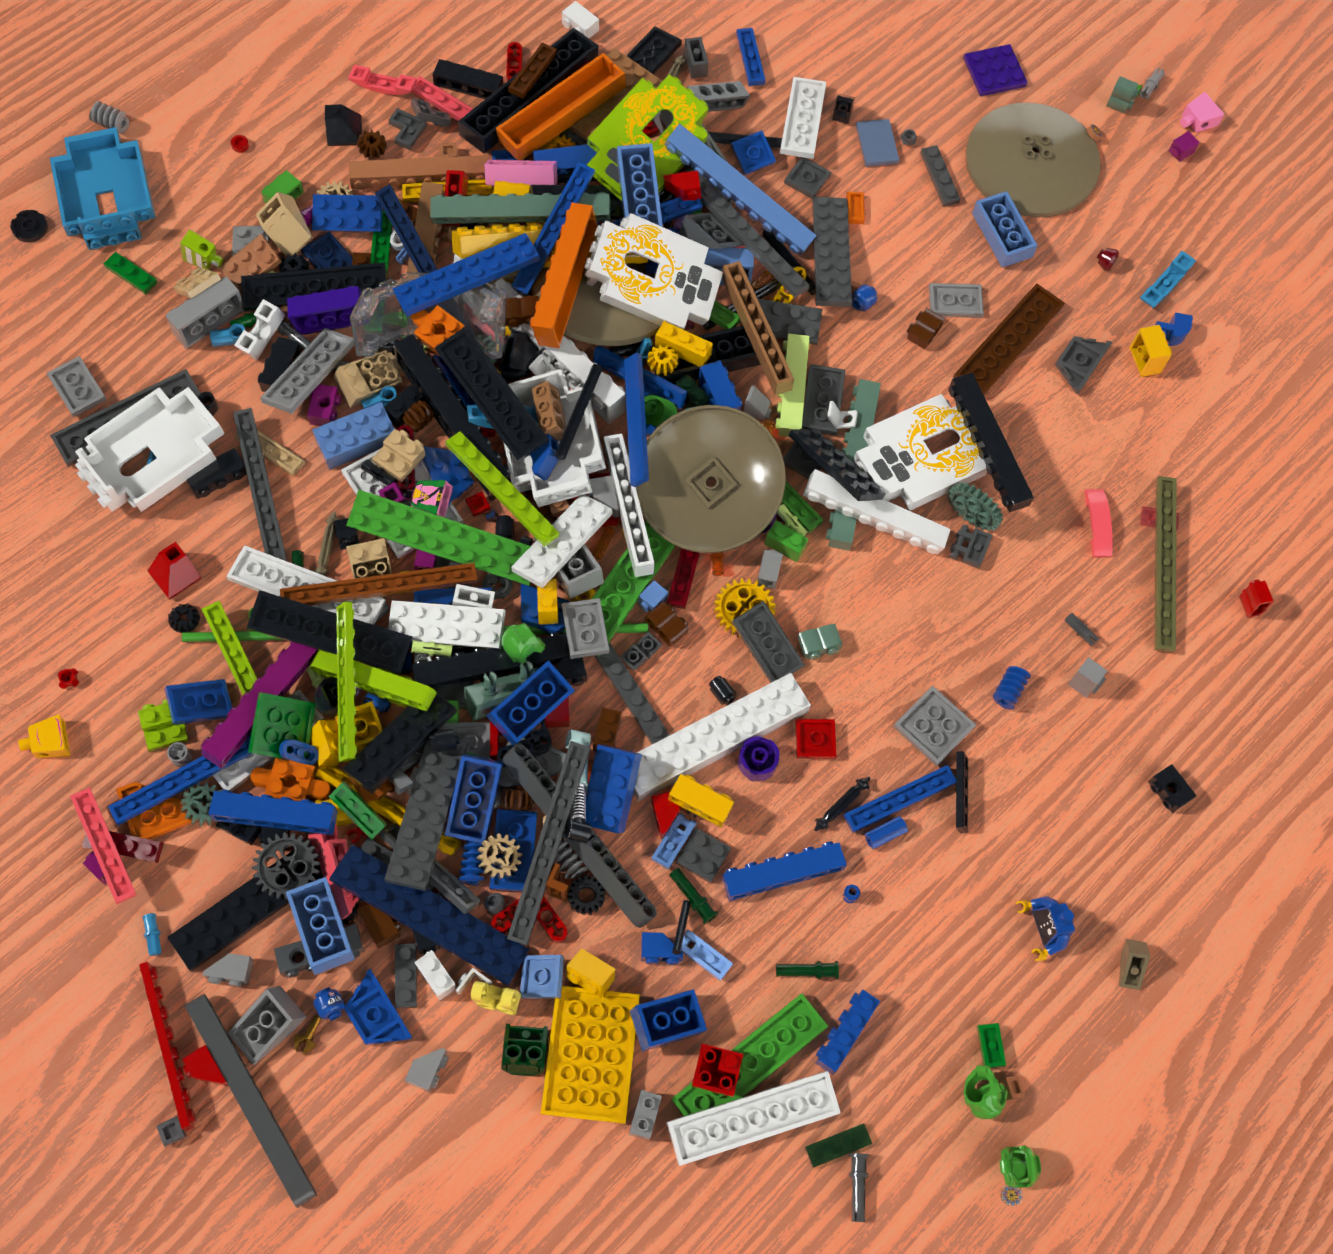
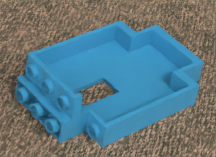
[50,127,156,250]

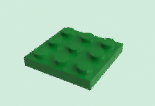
[248,693,316,759]

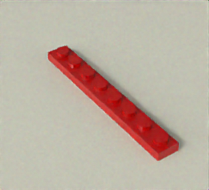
[139,962,196,1131]

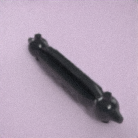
[814,776,871,831]

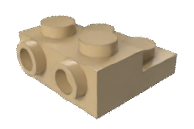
[372,429,426,482]

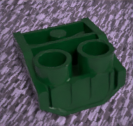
[501,1024,548,1076]

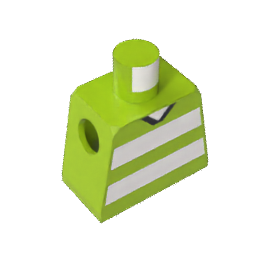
[180,229,224,270]

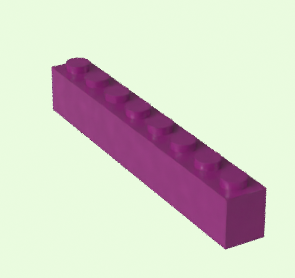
[201,642,318,769]

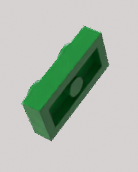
[977,1023,1006,1068]

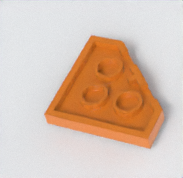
[116,781,192,840]

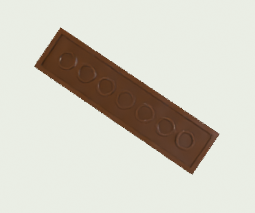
[953,283,1065,395]

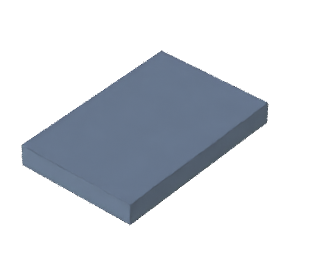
[856,119,899,167]

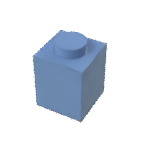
[638,580,668,612]

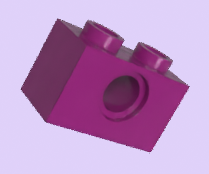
[307,384,341,426]

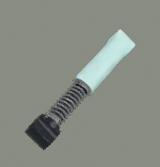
[565,729,591,843]

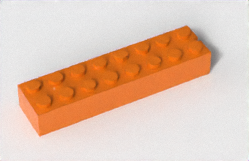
[496,53,627,160]
[530,203,598,349]

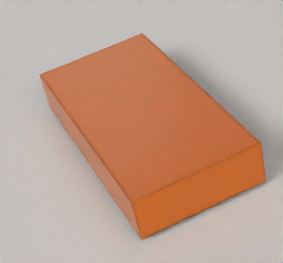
[846,192,865,224]

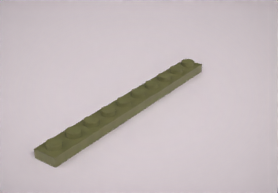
[1155,476,1177,653]

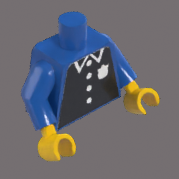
[1016,896,1075,961]

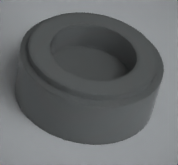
[484,893,506,914]

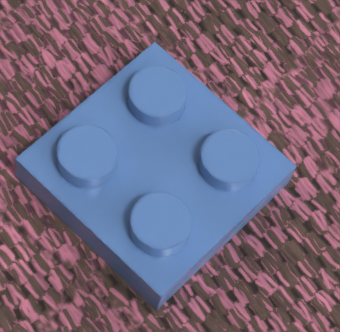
[520,955,564,999]

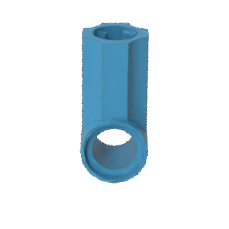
[210,324,246,347]
[361,386,398,409]

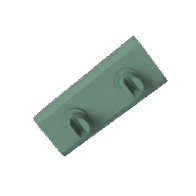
[464,662,539,721]

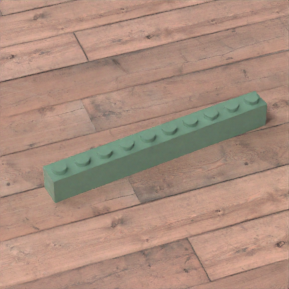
[430,192,610,224]
[826,379,881,551]

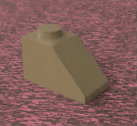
[1119,939,1150,990]

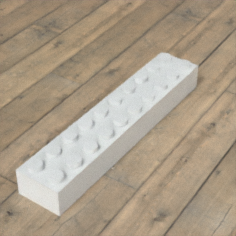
[485,278,626,424]
[634,673,811,802]

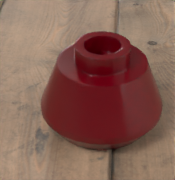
[1097,248,1119,271]

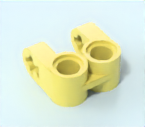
[471,981,522,1015]

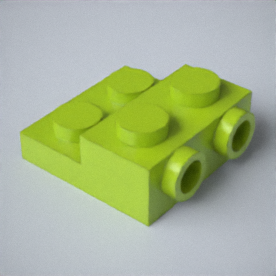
[138,699,189,752]

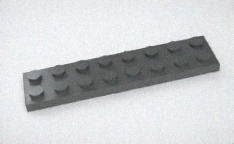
[812,197,852,307]
[50,369,201,467]
[385,738,468,891]

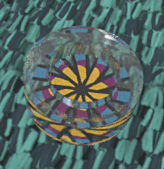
[1001,1185,1024,1207]

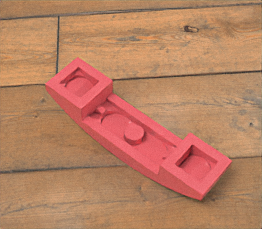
[348,65,417,95]
[1084,489,1113,557]

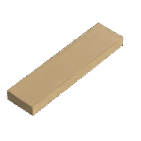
[235,430,305,477]

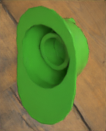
[644,395,677,427]

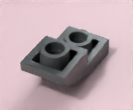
[620,632,663,671]

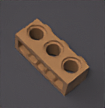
[532,381,567,440]

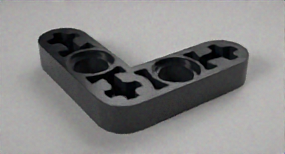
[497,720,552,767]

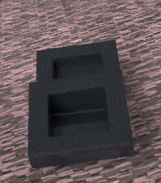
[216,821,262,846]

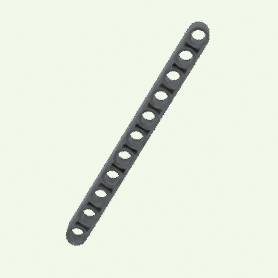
[503,743,657,928]
[185,994,317,1208]

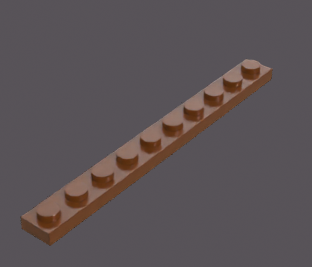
[280,563,477,606]

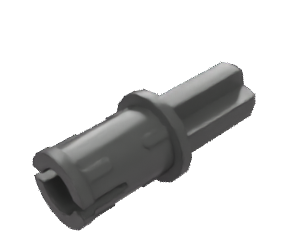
[1065,613,1099,646]

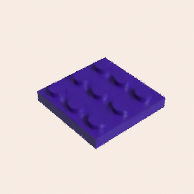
[963,44,1028,97]

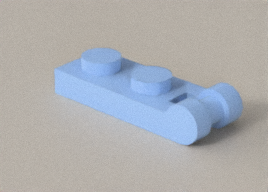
[681,929,733,981]

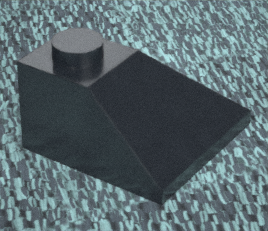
[325,104,362,146]

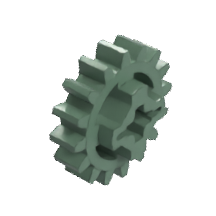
[181,782,221,827]

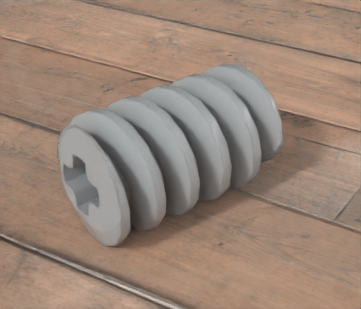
[89,101,129,134]
[555,837,588,879]

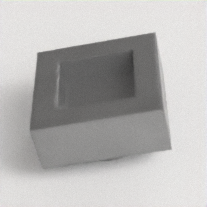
[156,1116,186,1147]

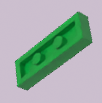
[103,252,157,295]
[328,781,387,840]

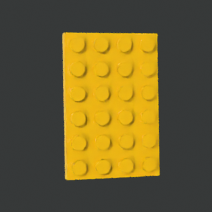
[540,986,640,1124]

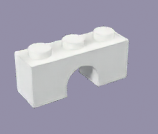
[234,299,285,360]

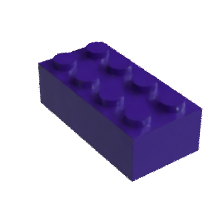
[287,286,369,335]

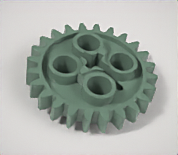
[947,482,1003,531]

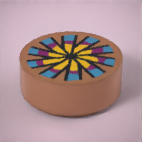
[1087,124,1103,141]

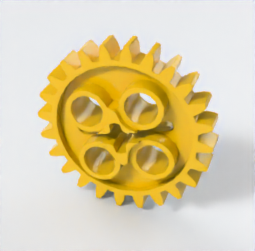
[714,578,776,638]

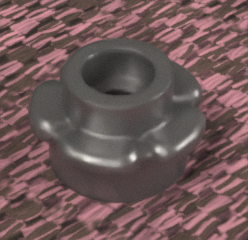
[900,129,917,145]

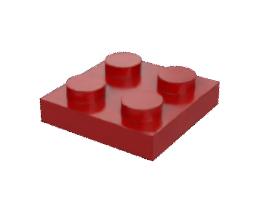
[795,719,837,759]

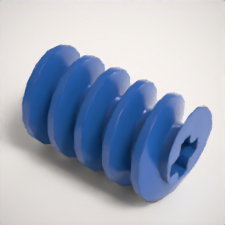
[993,666,1031,710]
[458,841,489,886]

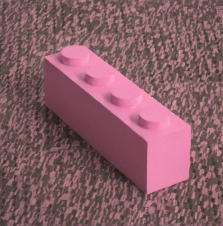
[484,160,557,188]

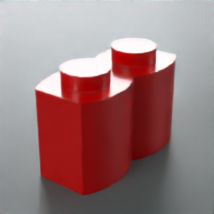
[1239,579,1274,618]

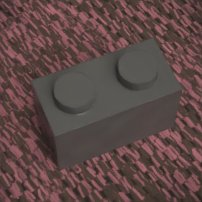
[684,37,708,79]

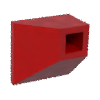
[148,541,202,600]
[692,1043,743,1097]

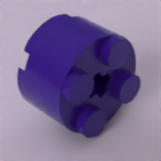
[738,736,780,782]

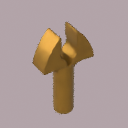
[294,1015,322,1055]

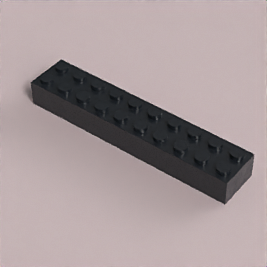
[458,28,599,154]
[394,334,511,501]

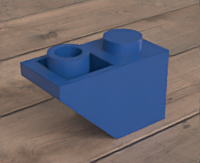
[530,434,559,481]
[641,932,683,965]

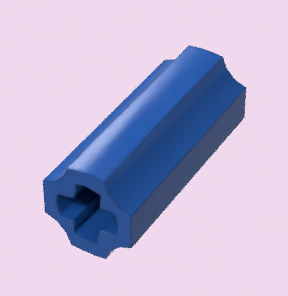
[864,816,908,850]

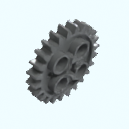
[252,832,321,900]

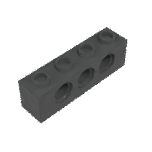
[686,81,750,112]
[274,924,364,978]

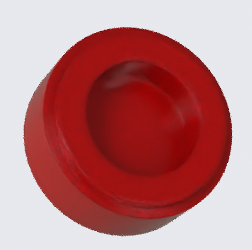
[231,135,249,153]

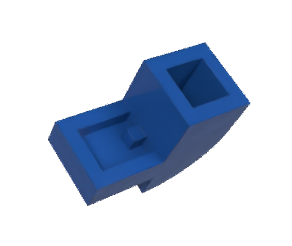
[1154,312,1193,346]

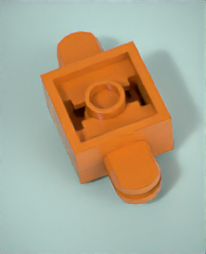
[411,305,465,357]
[251,758,331,801]

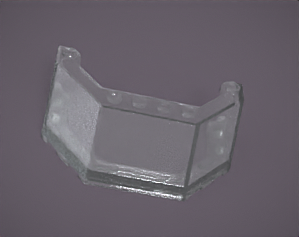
[350,273,507,359]

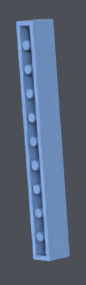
[664,123,816,255]

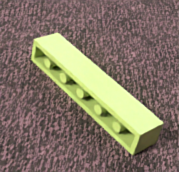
[775,334,810,438]

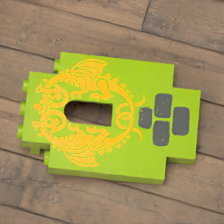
[587,74,709,201]

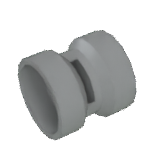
[167,742,192,767]

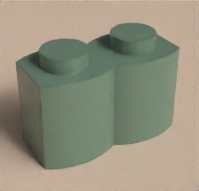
[1106,76,1139,114]
[798,624,842,660]

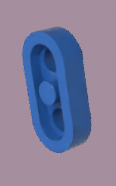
[279,739,319,765]

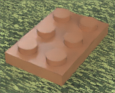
[220,234,282,295]

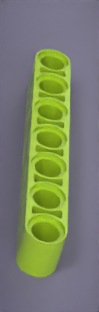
[309,650,437,711]

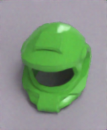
[501,623,545,664]
[964,1065,1008,1119]
[999,1145,1041,1188]

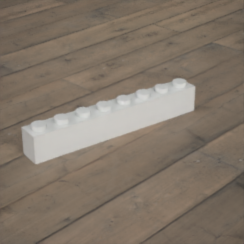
[604,434,654,577]
[803,469,950,555]

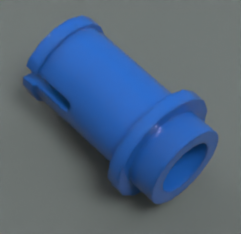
[364,692,391,713]
[843,884,860,904]

